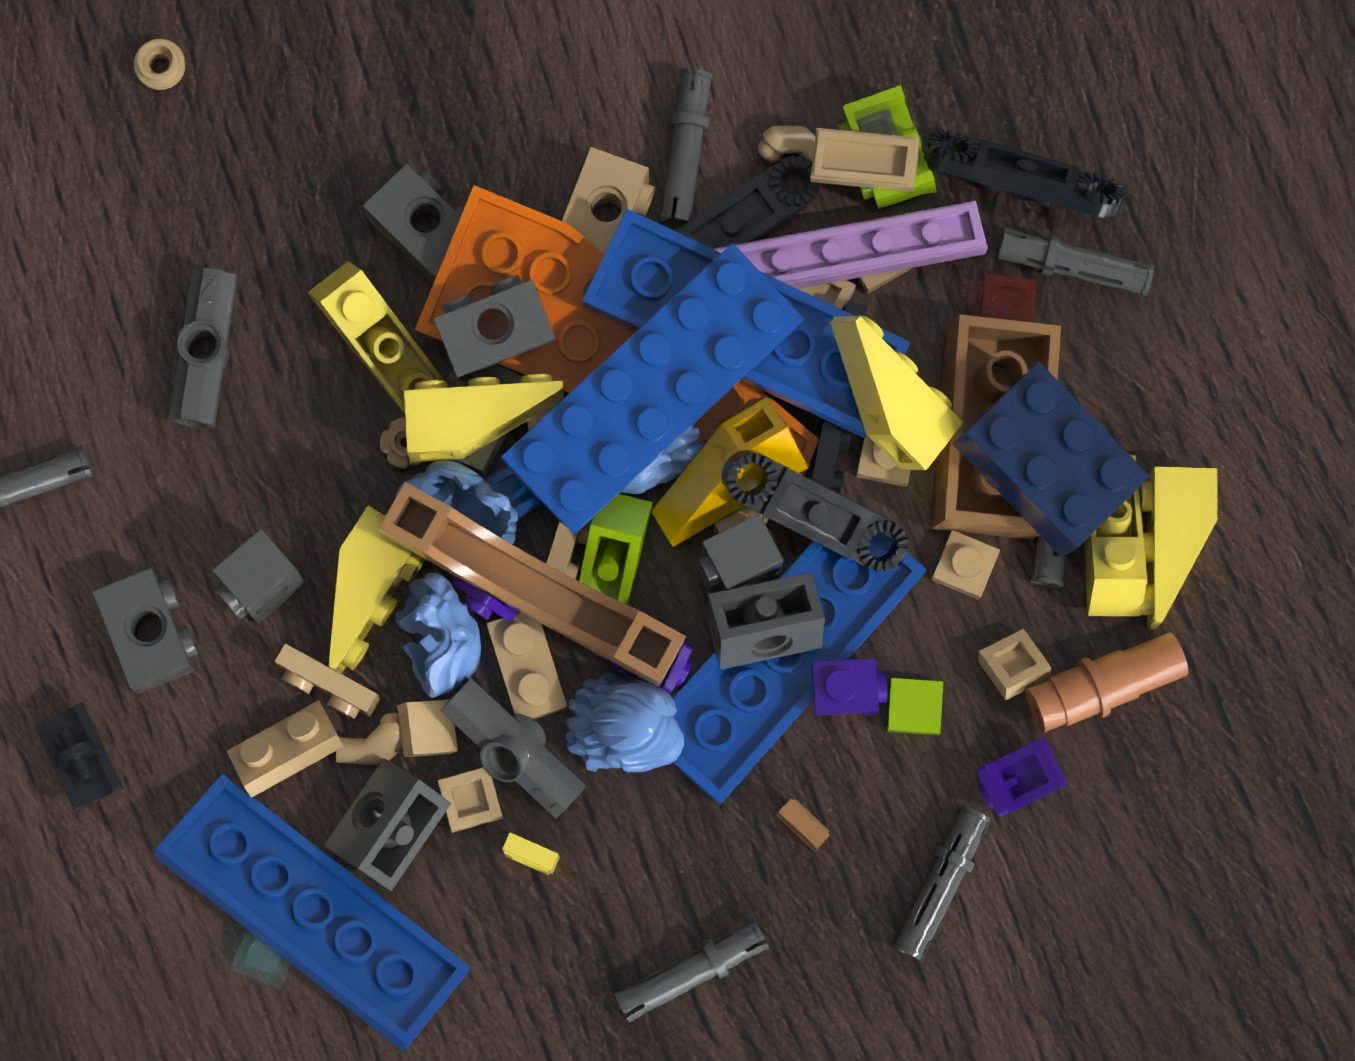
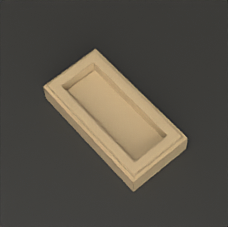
[810,128,920,192]

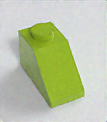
[579,494,653,605]

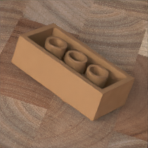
[932,314,1061,540]

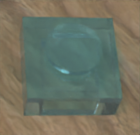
[230,929,291,989]

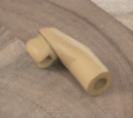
[757,126,816,163]
[336,713,403,766]

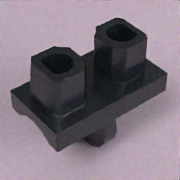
[34,702,124,812]

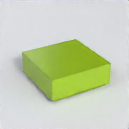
[887,678,943,735]

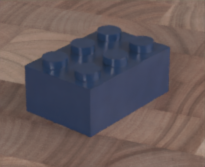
[952,362,1150,558]

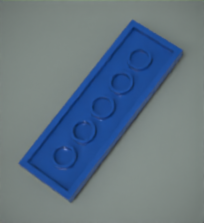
[581,209,910,438]
[501,243,805,536]
[672,531,927,805]
[154,774,471,1052]

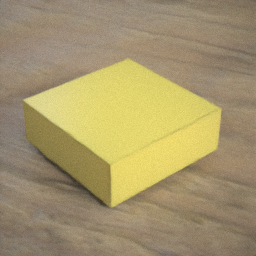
[502,833,560,875]

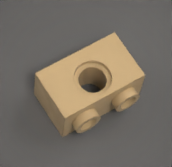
[562,147,655,254]

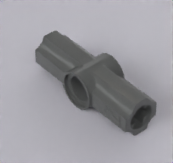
[169,267,238,429]
[440,678,586,818]

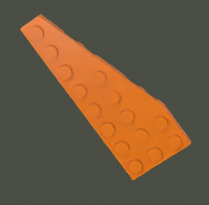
[415,185,819,475]

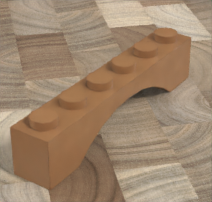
[379,482,686,688]

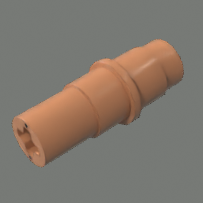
[1025,633,1188,732]

